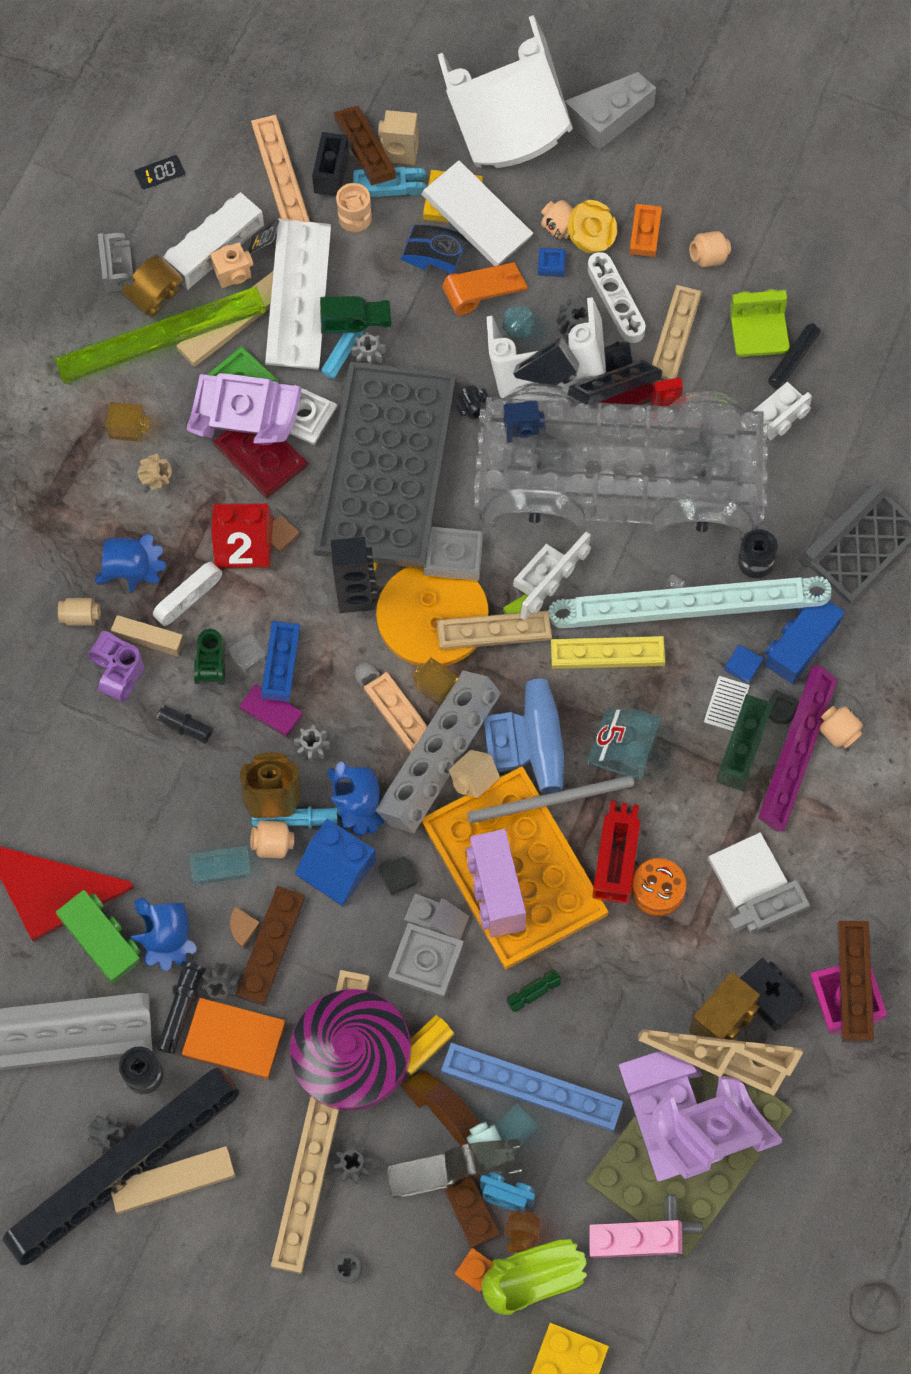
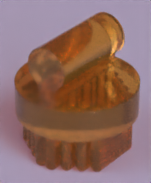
[504,1210,540,1254]

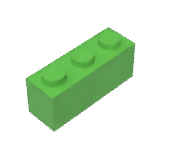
[56,890,141,985]

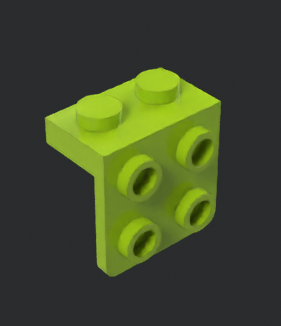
[729,289,789,357]

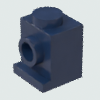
[503,400,545,443]

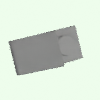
[404,894,470,940]

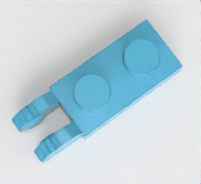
[353,167,427,197]

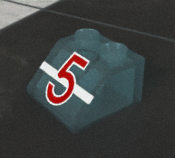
[587,709,661,780]

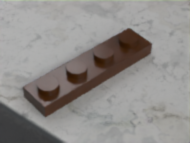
[334,106,396,186]
[236,886,305,1006]
[837,921,874,1043]

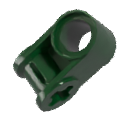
[194,628,225,685]

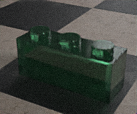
[716,694,773,792]

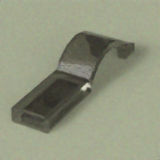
[387,1139,524,1199]

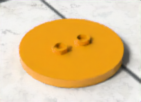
[376,567,489,668]

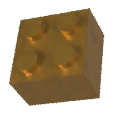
[689,972,760,1040]

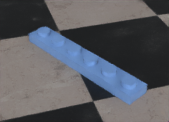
[441,1043,623,1132]

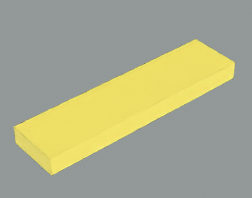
[551,636,665,669]

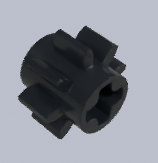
[456,385,490,419]

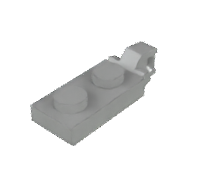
[727,880,811,934]

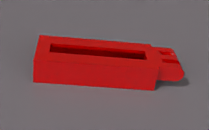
[592,800,641,904]

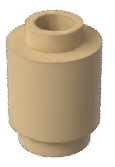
[58,598,101,626]

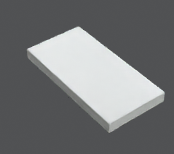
[422,161,533,266]

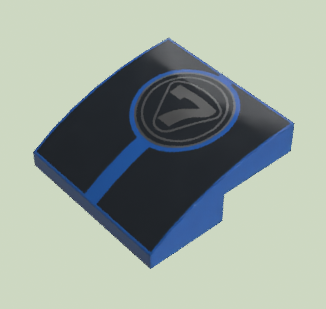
[400,225,466,274]

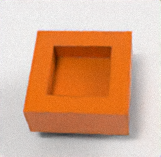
[454,1248,493,1293]

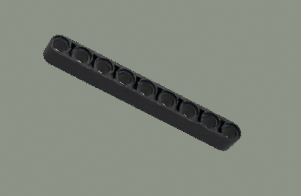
[2,1068,240,1266]

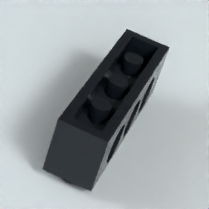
[330,537,377,613]

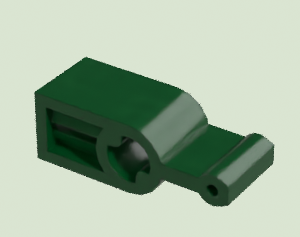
[320,296,391,333]

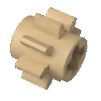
[137,454,172,490]

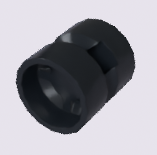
[738,529,778,578]
[119,1046,163,1095]

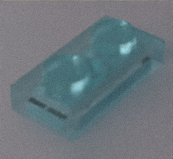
[189,846,252,885]

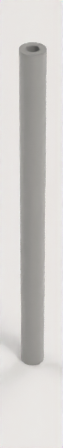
[467,775,634,823]

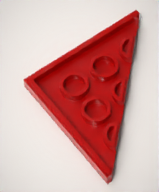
[0,846,134,942]

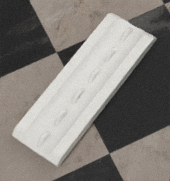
[265,218,331,370]

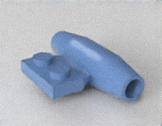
[484,679,564,794]

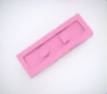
[590,1220,682,1258]

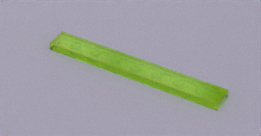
[55,287,266,384]

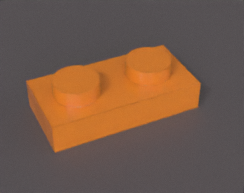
[629,204,662,257]

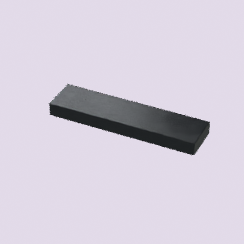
[568,360,662,406]

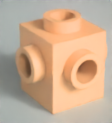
[210,242,253,288]

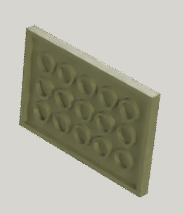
[586,1067,793,1259]

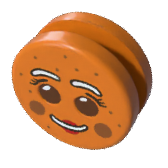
[631,858,687,916]

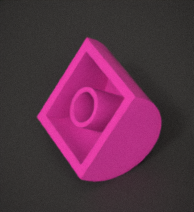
[810,966,887,1035]

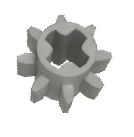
[351,332,385,364]
[294,725,330,763]

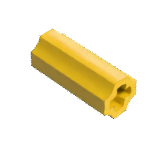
[407,1015,454,1076]

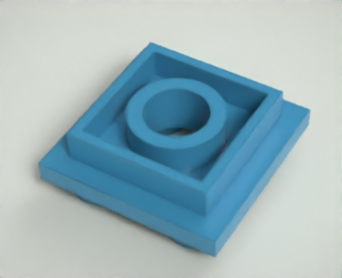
[480,1172,535,1215]

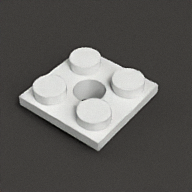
[290,385,338,445]

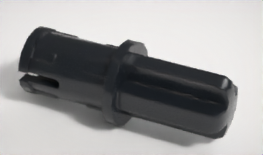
[156,705,213,744]

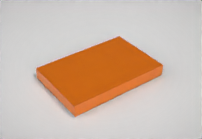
[182,998,286,1080]

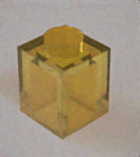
[106,402,149,442]
[413,657,458,707]

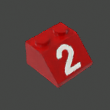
[211,504,274,569]

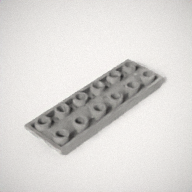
[0,993,153,1070]

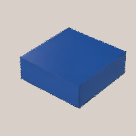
[538,248,566,277]
[724,645,764,684]

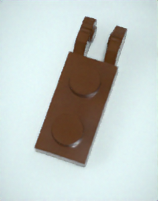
[437,1158,499,1249]

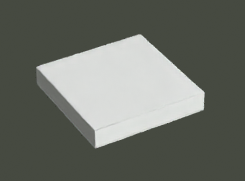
[708,832,788,910]

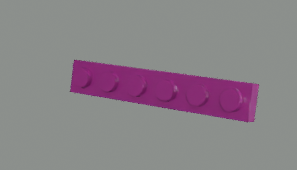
[758,666,837,831]

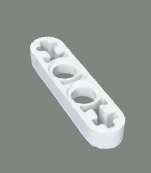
[588,252,646,343]

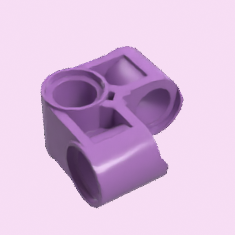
[88,631,144,702]

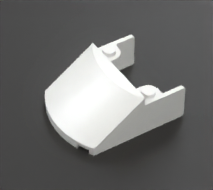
[438,15,573,168]

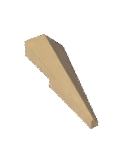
[638,1030,803,1096]

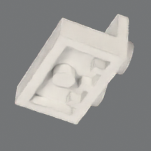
[748,382,812,440]

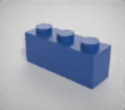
[765,593,845,685]

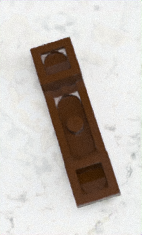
[400,1071,496,1179]

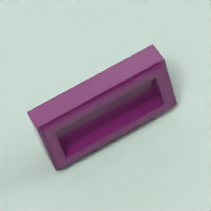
[239,684,303,738]

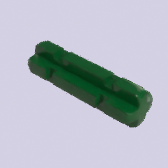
[507,969,561,1012]

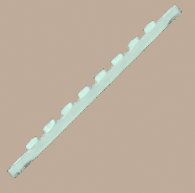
[548,576,831,629]

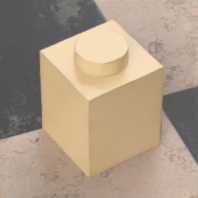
[449,750,500,798]

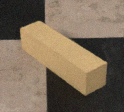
[111,615,185,657]

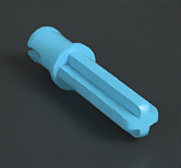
[322,331,363,379]
[251,806,339,829]

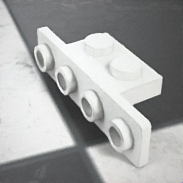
[513,532,591,620]

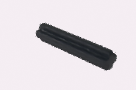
[768,323,821,389]

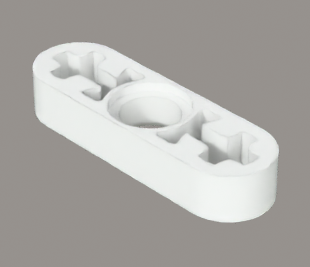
[153,562,222,626]

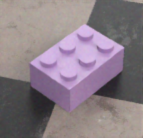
[466,829,526,938]

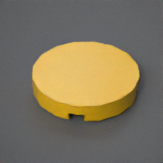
[568,200,617,254]

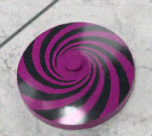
[290,989,411,1111]

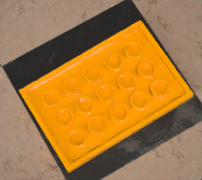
[421,766,609,970]

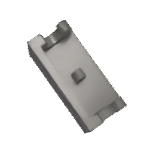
[98,233,134,293]

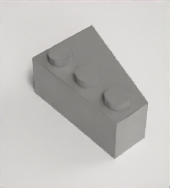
[565,72,656,151]

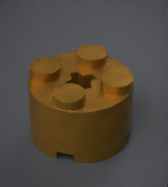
[121,254,183,318]
[240,752,301,818]

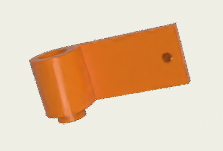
[442,262,528,316]

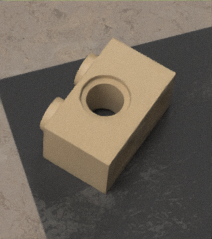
[378,110,419,165]

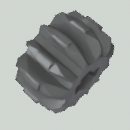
[556,296,600,341]

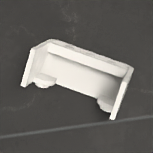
[487,297,606,404]

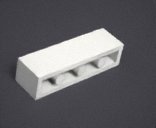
[163,192,264,290]

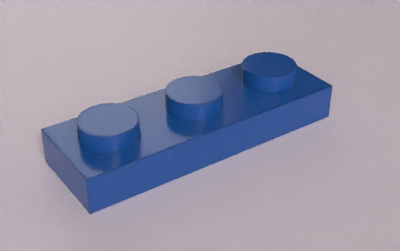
[261,621,300,702]

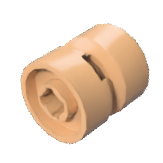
[336,183,372,232]

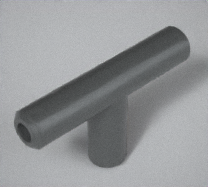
[665,1195,703,1259]

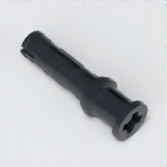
[156,961,206,1054]

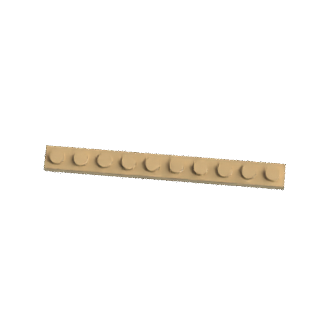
[271,970,370,1275]

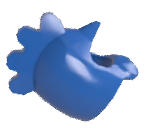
[94,533,166,593]
[327,762,385,836]
[131,898,197,971]

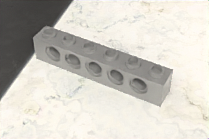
[375,670,501,834]

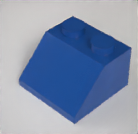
[295,819,377,907]

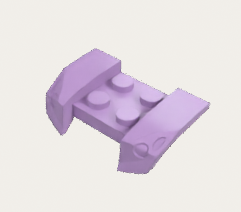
[187,373,302,445]
[619,1051,725,1182]
[651,1076,782,1179]

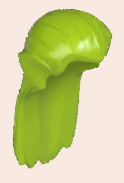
[481,1239,587,1316]

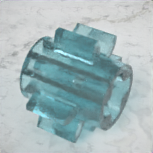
[502,305,535,338]

